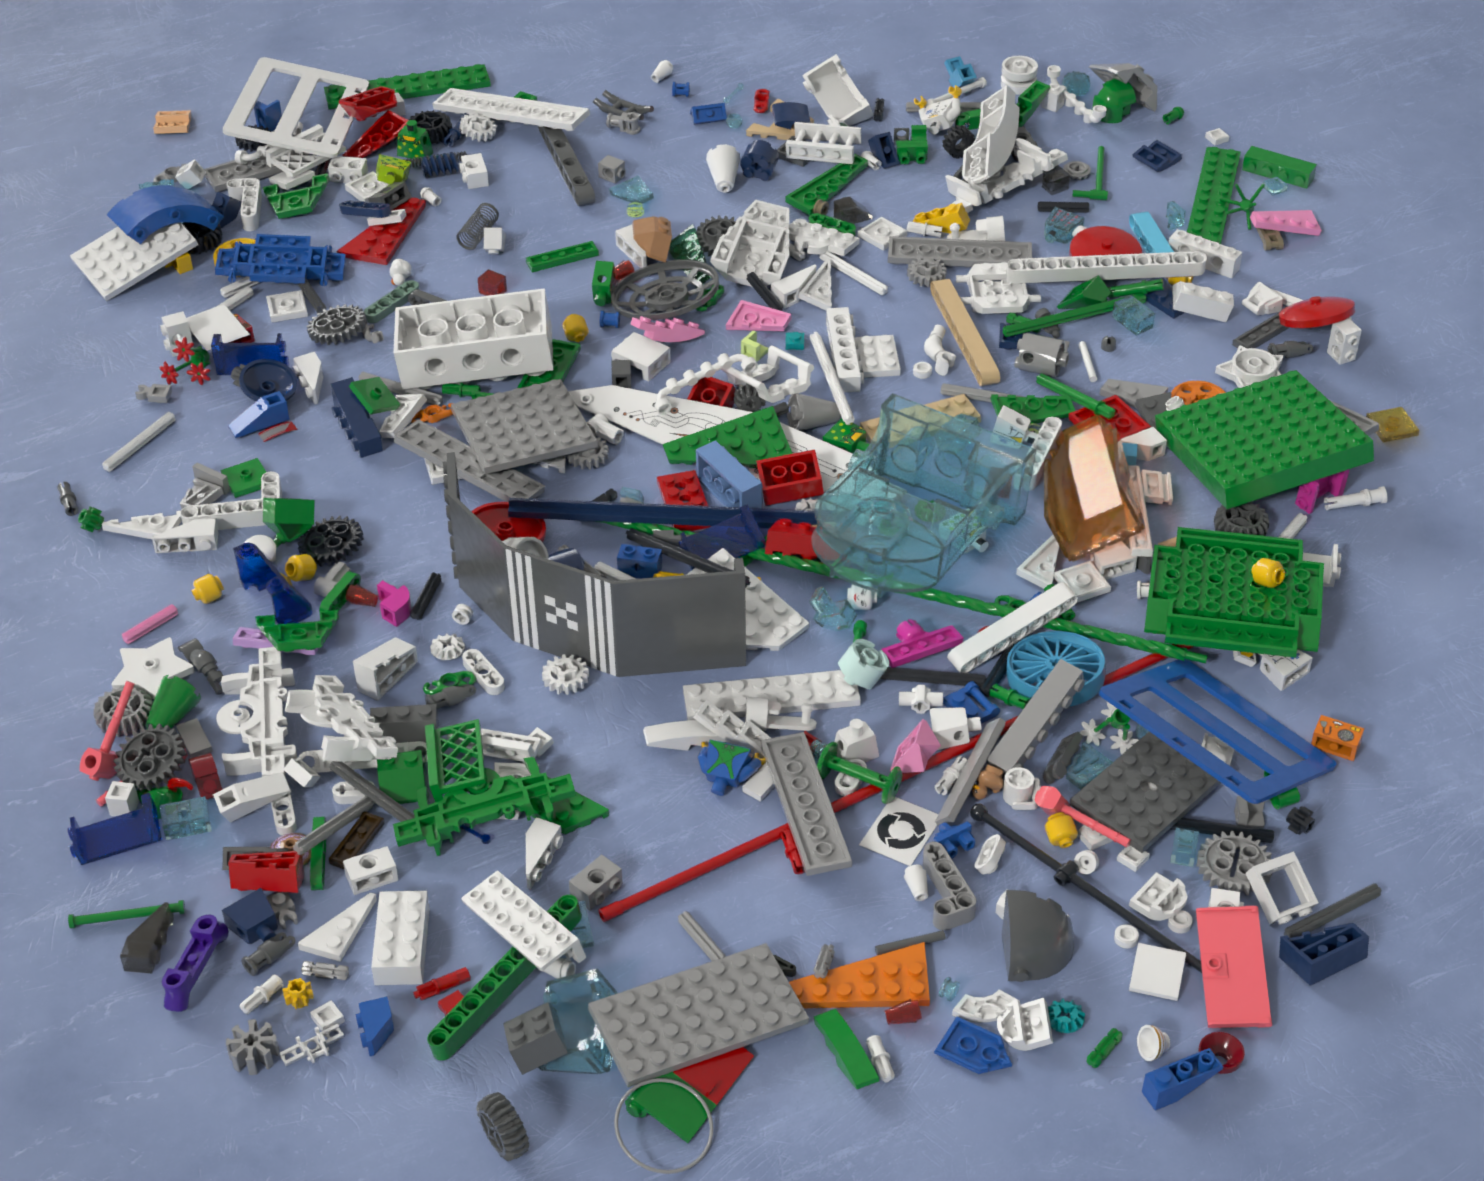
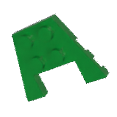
[263,173,330,219]
[255,610,339,652]

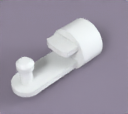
[947,216,1005,241]
[745,697,817,731]

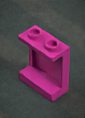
[1295,469,1350,514]

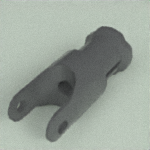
[1268,340,1313,358]
[425,684,476,709]
[241,932,295,976]

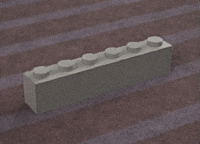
[987,659,1085,779]

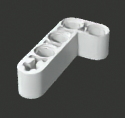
[227,178,262,231]

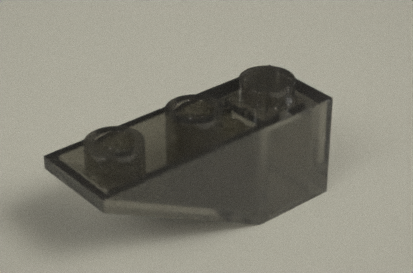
[120,902,174,974]

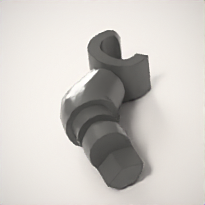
[178,638,223,695]

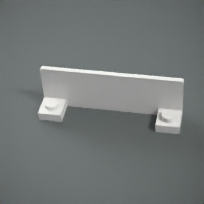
[461,870,586,971]

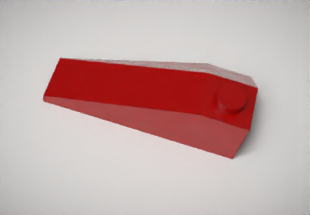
[343,110,409,158]

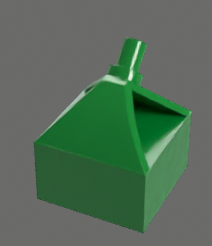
[263,498,315,549]

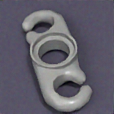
[153,164,186,185]

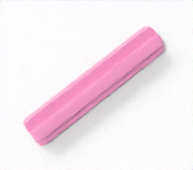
[122,604,178,644]

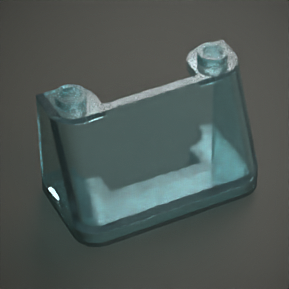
[538,969,617,1074]

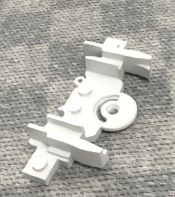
[945,138,1068,213]
[216,647,298,777]
[285,675,398,761]

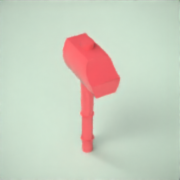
[80,681,135,781]
[1034,786,1131,848]

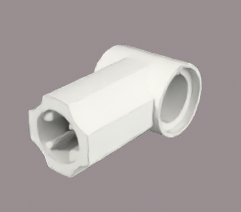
[587,413,624,445]

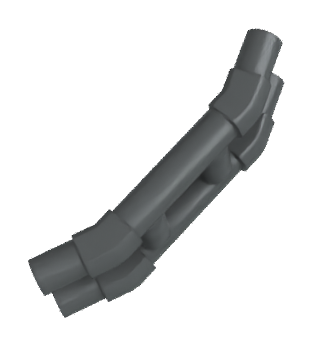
[593,90,654,120]

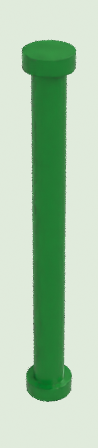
[68,900,185,929]

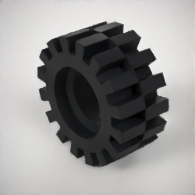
[942,125,975,159]

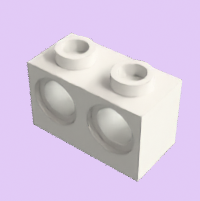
[328,156,368,183]
[1327,318,1362,365]

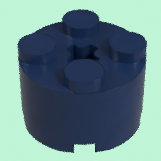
[740,140,779,181]

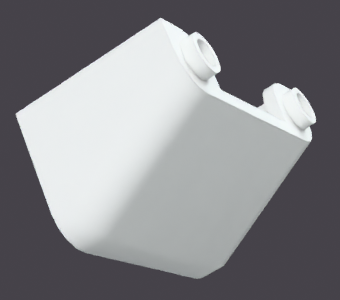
[802,54,874,126]

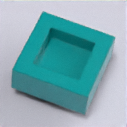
[785,332,804,350]

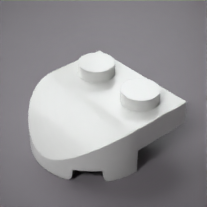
[1129,872,1188,921]
[997,998,1053,1051]

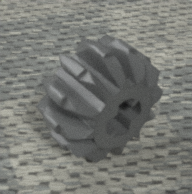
[734,383,766,412]

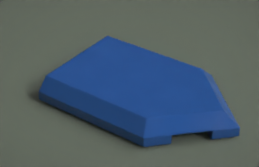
[934,1016,1012,1074]

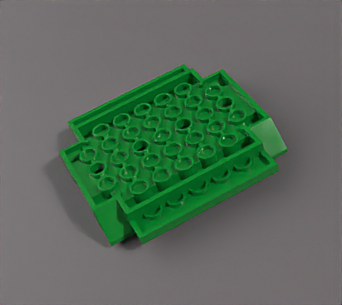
[1144,527,1324,658]

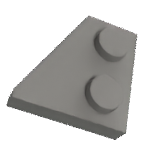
[180,478,224,509]

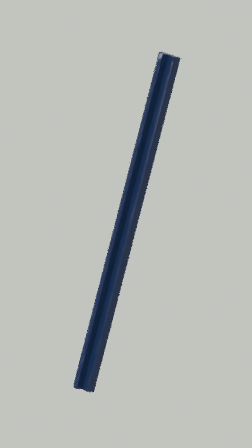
[508,498,833,529]

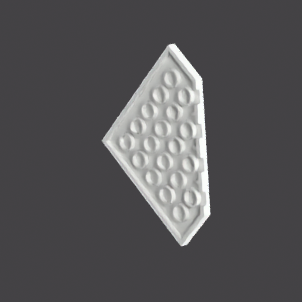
[686,548,810,651]

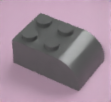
[503,1001,568,1075]

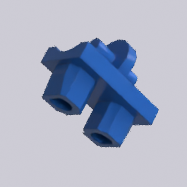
[933,821,975,859]

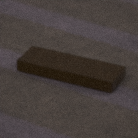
[328,811,385,869]

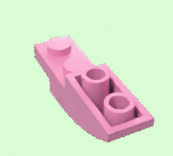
[631,316,705,342]

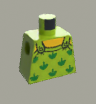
[376,154,411,184]

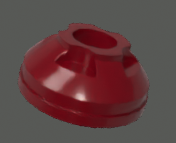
[1198,1032,1245,1074]

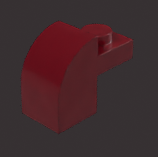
[188,752,223,801]

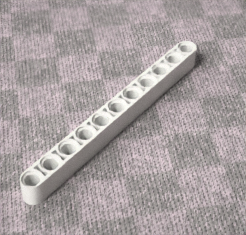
[1006,251,1207,283]

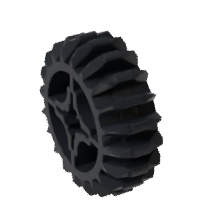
[409,110,452,145]
[182,222,223,254]

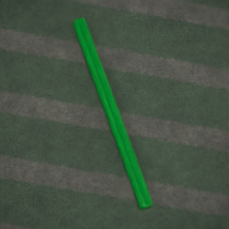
[1002,293,1147,337]

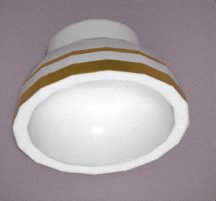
[1137,1025,1170,1061]

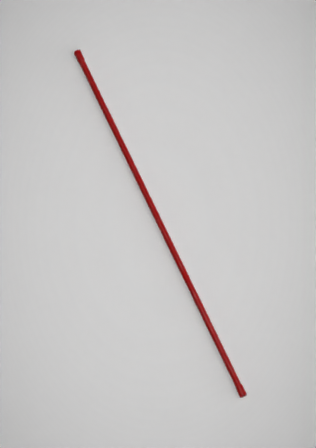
[598,644,1195,922]

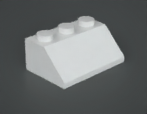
[1172,281,1234,322]

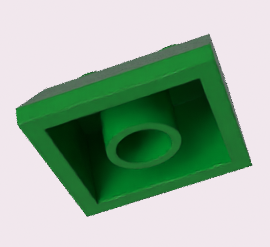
[377,750,425,804]

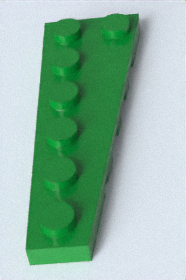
[785,154,868,215]

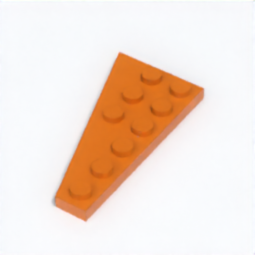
[789,942,930,1009]

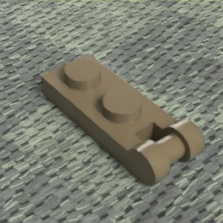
[1256,228,1284,251]

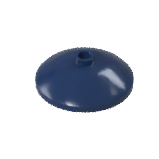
[239,359,297,401]

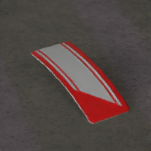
[258,421,298,442]

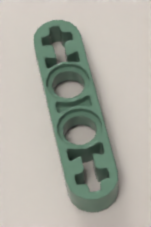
[364,280,419,323]

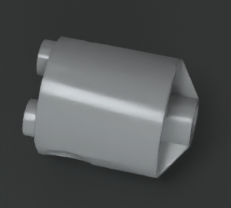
[1014,333,1069,377]

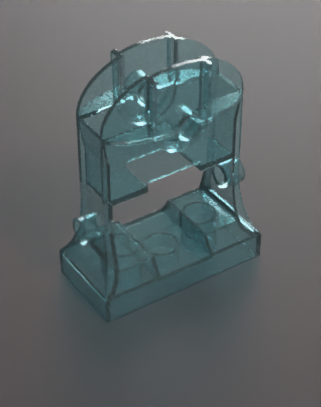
[811,393,1036,598]

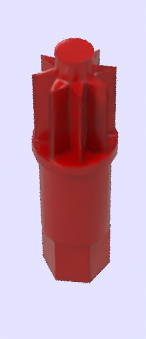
[413,967,471,1001]

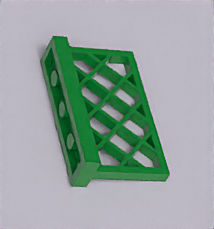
[425,719,486,802]

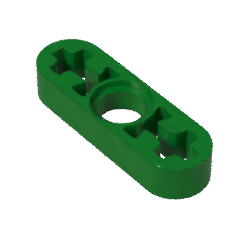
[809,213,856,236]
[319,571,361,611]

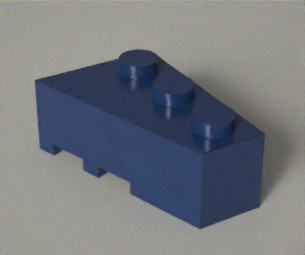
[1279,923,1369,986]

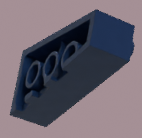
[331,377,383,458]

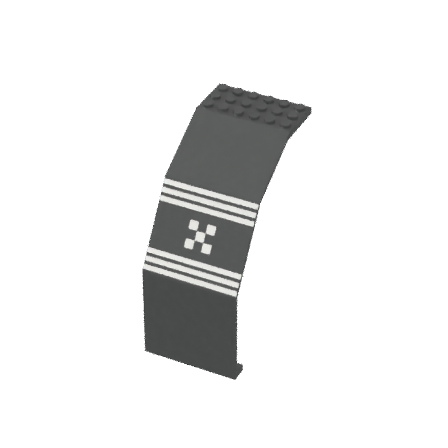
[443,452,746,677]

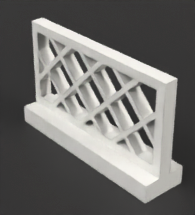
[265,124,346,177]

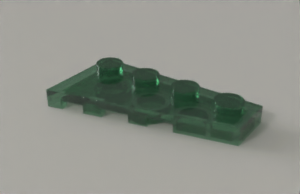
[669,224,711,288]

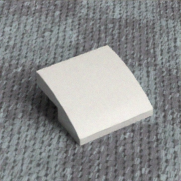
[1129,943,1186,1001]

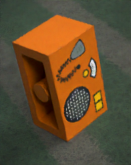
[1311,715,1364,761]

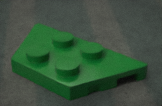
[530,776,609,835]

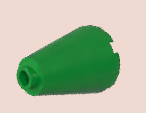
[145,675,201,730]

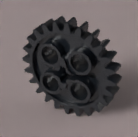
[297,516,364,567]

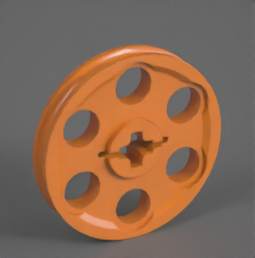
[1171,381,1226,405]

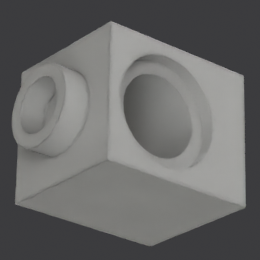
[598,155,626,184]

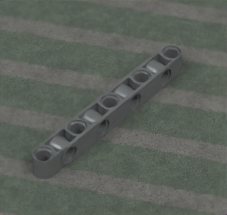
[538,126,595,206]

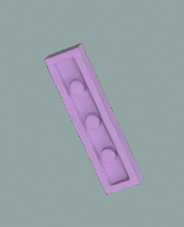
[233,627,319,655]

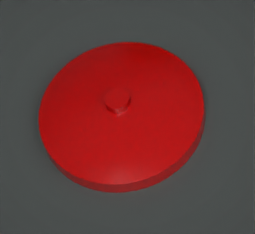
[1069,226,1142,257]
[1279,296,1356,328]
[471,502,546,543]

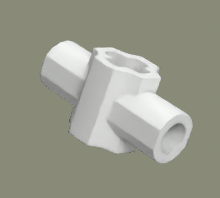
[899,685,943,714]

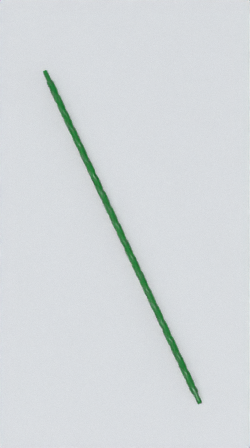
[595,521,1208,664]

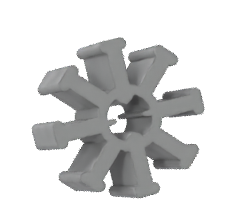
[226,1019,279,1075]

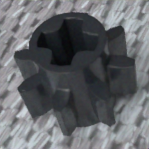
[1286,806,1315,835]

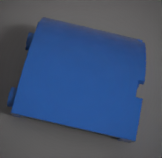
[106,185,224,245]

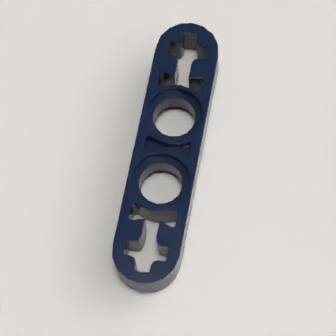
[339,200,392,218]

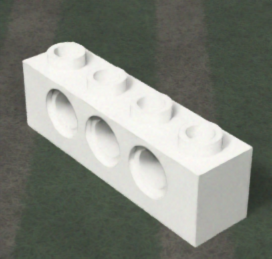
[1169,229,1242,278]

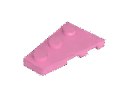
[726,300,792,331]

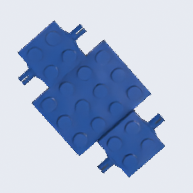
[215,234,346,286]

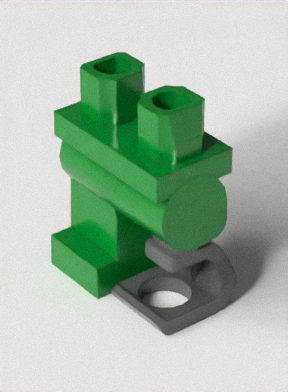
[893,125,928,164]

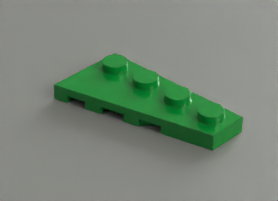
[990,394,1075,425]

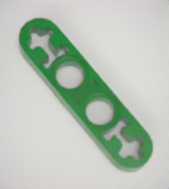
[310,816,327,891]

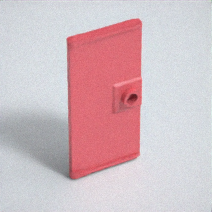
[1196,906,1272,1028]

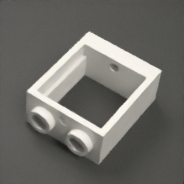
[1245,851,1319,925]

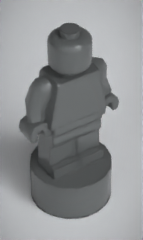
[1035,308,1060,338]

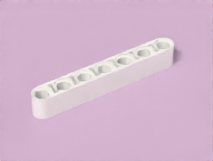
[947,582,1078,673]

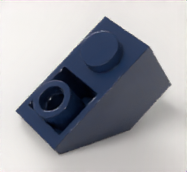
[212,192,242,228]

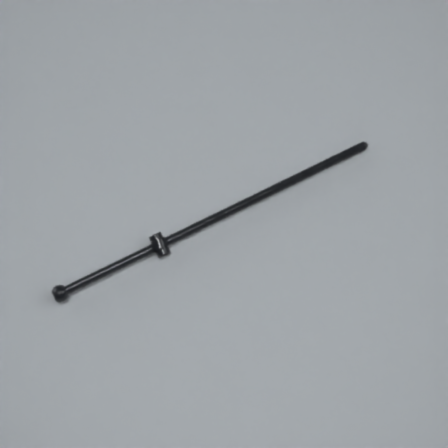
[970,803,1271,1012]

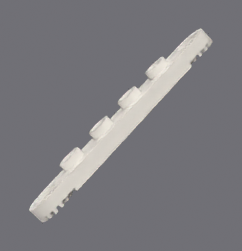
[297,741,427,773]

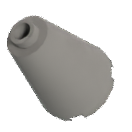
[787,393,842,431]

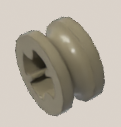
[813,199,829,215]

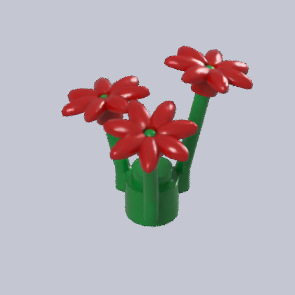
[159,337,211,385]

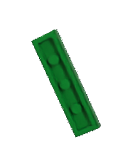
[526,241,599,272]

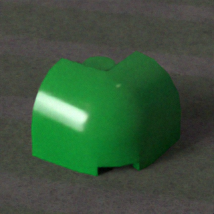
[1092,79,1136,123]

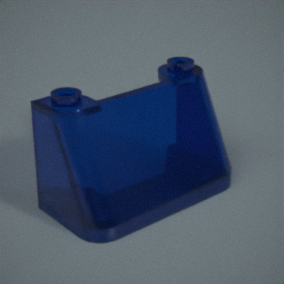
[233,542,312,625]

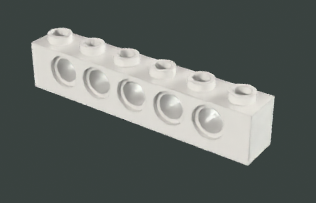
[826,307,864,392]

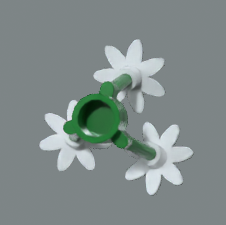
[1080,702,1138,755]

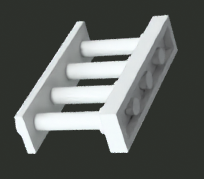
[785,122,861,164]

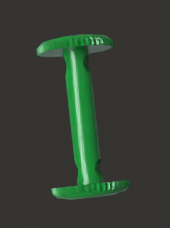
[817,742,902,804]

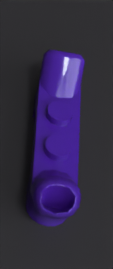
[161,914,229,1012]

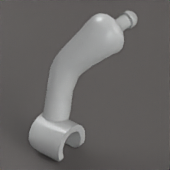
[362,323,384,343]

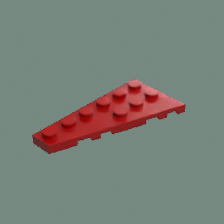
[337,198,426,265]

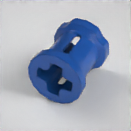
[672,81,690,97]
[599,311,620,328]

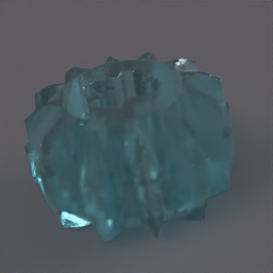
[1062,71,1091,96]

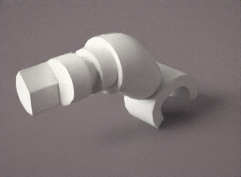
[924,325,956,376]

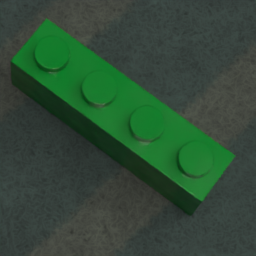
[1242,146,1317,189]

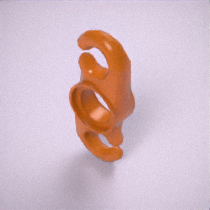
[411,403,453,423]

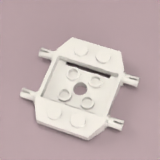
[956,262,1041,314]

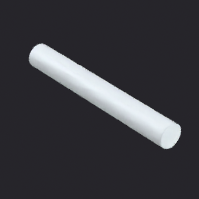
[1079,341,1097,382]

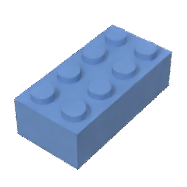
[696,440,763,509]

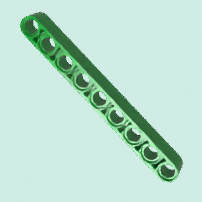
[427,894,582,1061]

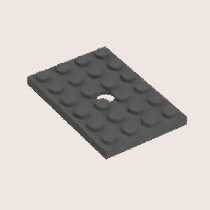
[1070,732,1221,853]

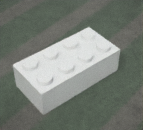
[371,891,430,985]

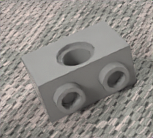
[569,854,623,911]

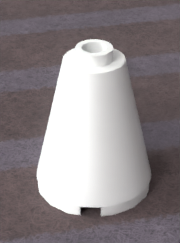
[706,144,740,193]

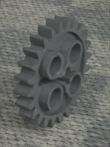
[695,215,736,257]
[307,304,367,345]
[114,724,187,792]

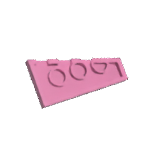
[1250,210,1322,236]

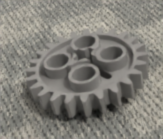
[1196,831,1272,895]

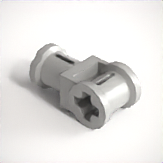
[606,112,641,135]

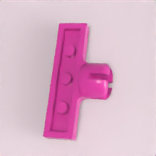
[881,619,964,668]

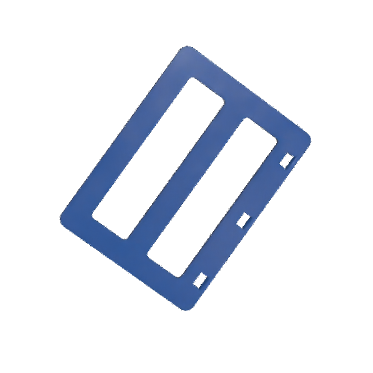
[1099,659,1337,804]

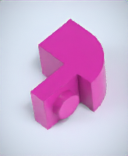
[377,580,412,627]

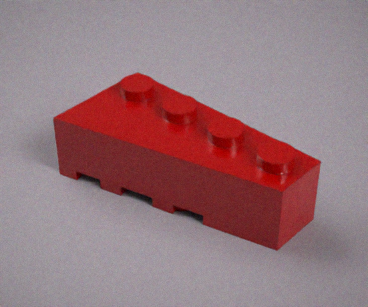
[765,519,857,564]

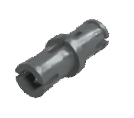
[57,482,79,516]

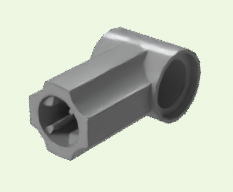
[314,562,351,597]

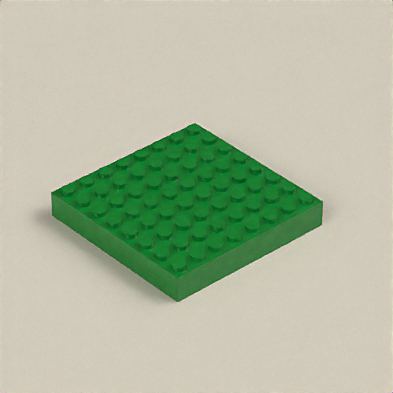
[1155,370,1374,509]

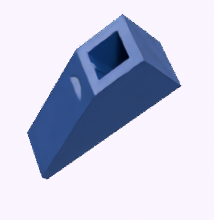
[228,391,290,438]
[1142,1048,1223,1111]

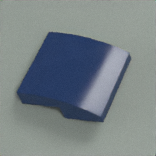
[772,102,811,129]
[1132,140,1182,172]

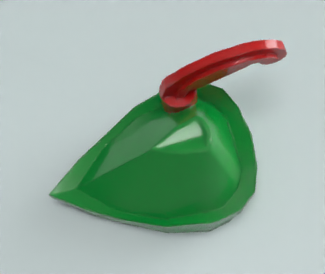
[136,778,194,819]

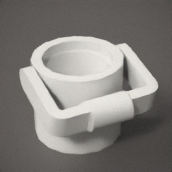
[1003,767,1041,810]

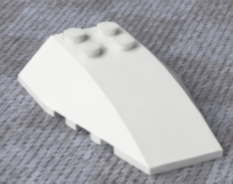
[710,200,789,287]

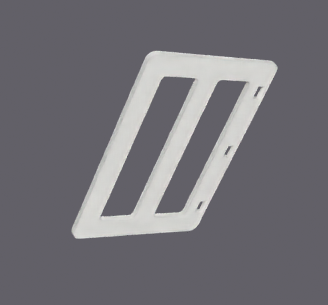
[223,57,369,158]

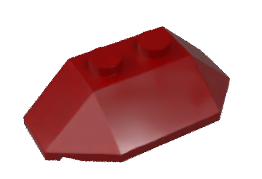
[339,86,397,121]

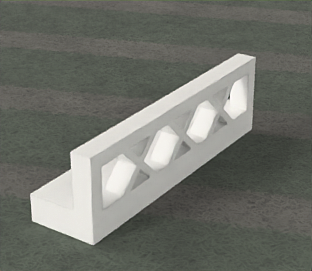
[447,728,542,762]

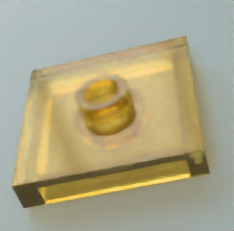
[1366,407,1420,443]

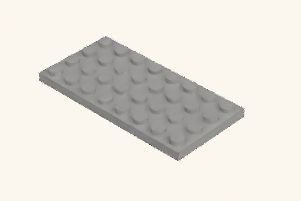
[588,943,809,1087]

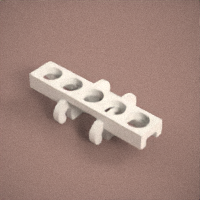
[280,1024,344,1066]

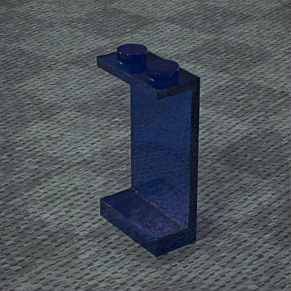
[211,333,289,375]
[678,504,765,570]
[68,793,162,865]

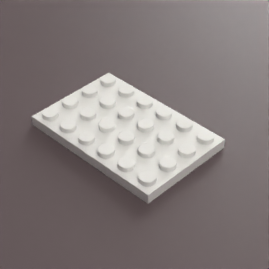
[70,222,198,302]

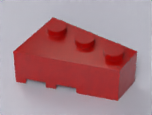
[228,851,304,893]

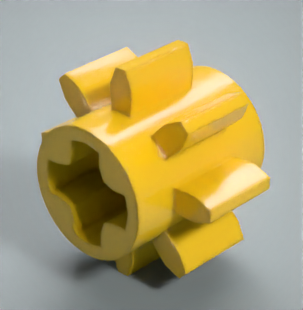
[282,978,314,1009]

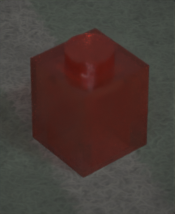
[477,269,507,296]

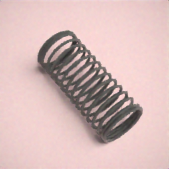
[456,203,499,250]

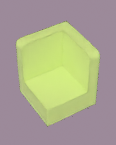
[741,330,768,362]

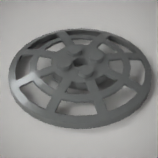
[611,260,719,320]

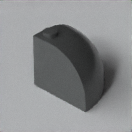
[1002,890,1074,982]

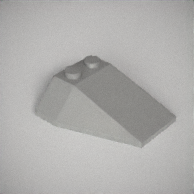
[1089,63,1157,112]

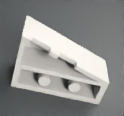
[353,637,418,701]

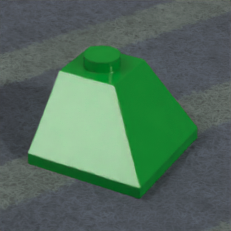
[1057,275,1111,309]

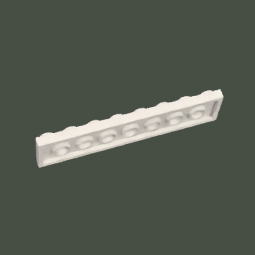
[683,670,861,721]

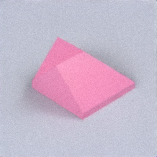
[890,719,941,773]

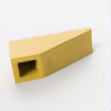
[913,203,970,234]

